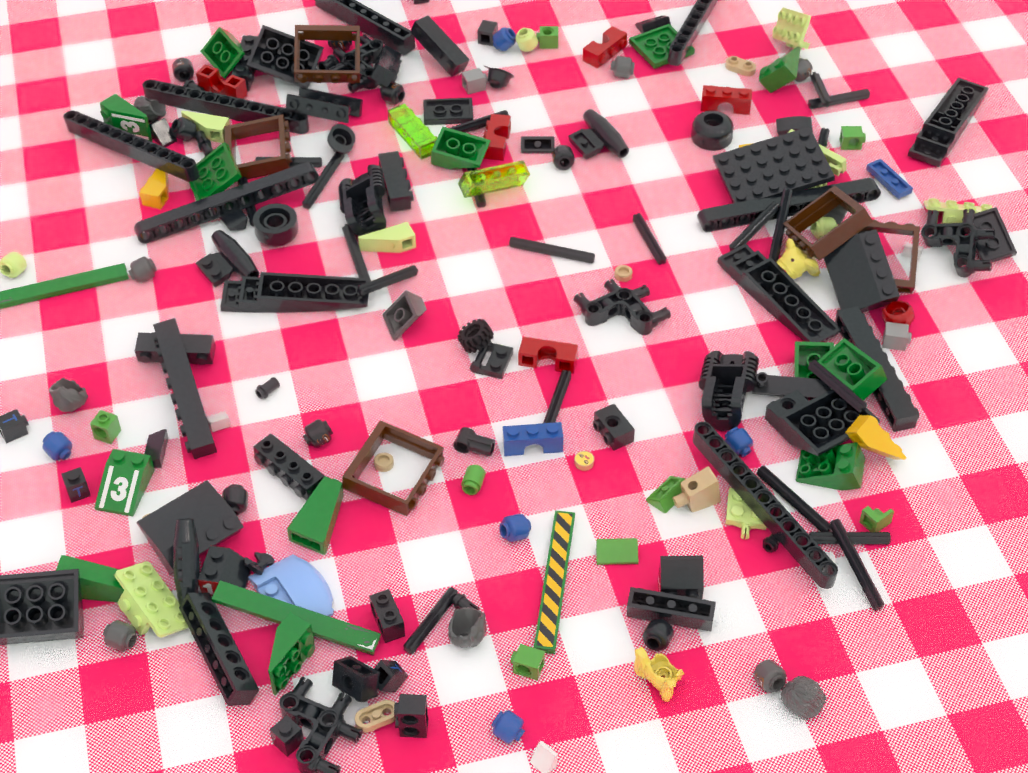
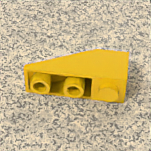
[139,168,169,209]
[845,415,907,460]

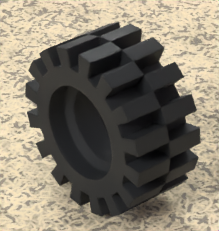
[457,319,494,353]

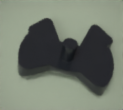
[244,552,275,575]

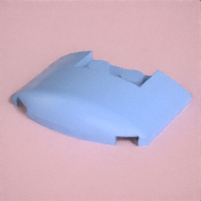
[249,554,334,625]

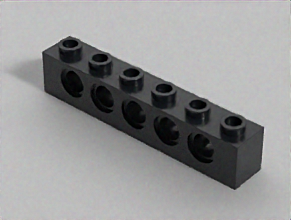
[179,593,259,706]

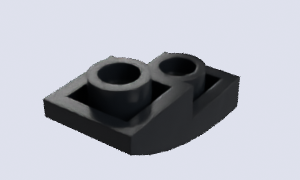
[776,116,813,135]

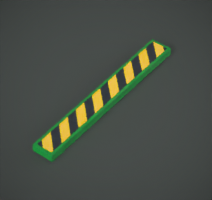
[534,510,575,654]

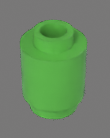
[461,465,486,495]

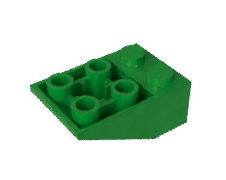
[796,442,865,491]
[268,612,315,696]

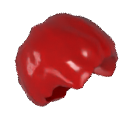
[881,300,915,326]

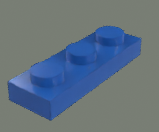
[866,158,913,199]

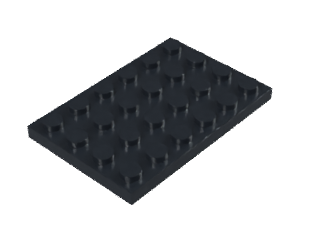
[713,127,835,203]

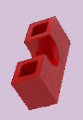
[582,26,628,69]
[196,64,248,99]
[701,85,752,115]
[483,114,511,161]
[518,337,578,374]

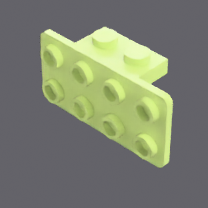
[772,7,811,51]
[924,198,992,224]
[114,561,189,638]

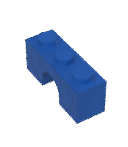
[502,422,563,456]

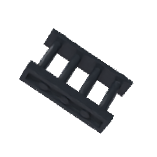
[285,88,363,123]

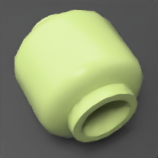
[515,28,538,52]
[810,216,838,239]
[0,252,27,278]

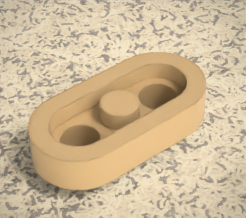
[725,56,756,76]
[355,700,396,732]

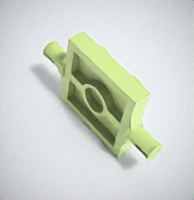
[725,488,767,539]

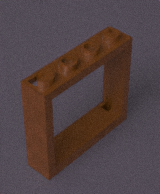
[294,25,360,84]
[224,114,292,179]
[783,186,873,261]
[861,220,920,294]
[342,420,445,516]

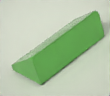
[646,476,685,513]
[596,538,638,565]

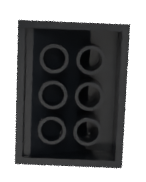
[246,25,324,89]
[824,229,900,312]
[778,390,880,456]
[136,480,244,575]
[0,569,84,645]

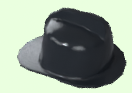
[483,65,514,88]
[327,124,356,154]

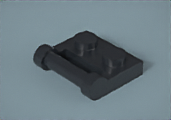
[470,342,513,379]

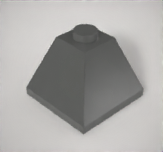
[382,290,427,341]

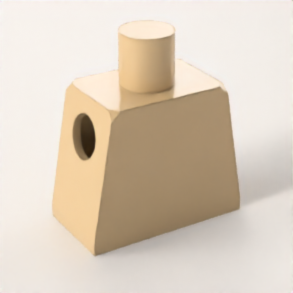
[672,466,721,512]

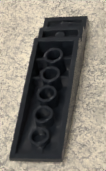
[908,77,989,167]
[717,243,842,342]
[220,272,370,313]

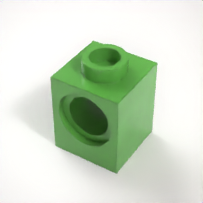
[536,26,558,49]
[839,126,866,150]
[90,410,121,444]
[510,644,545,681]

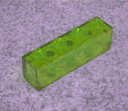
[388,104,438,160]
[458,160,530,198]

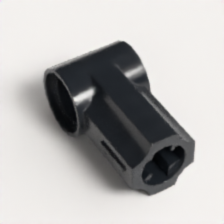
[453,427,495,456]

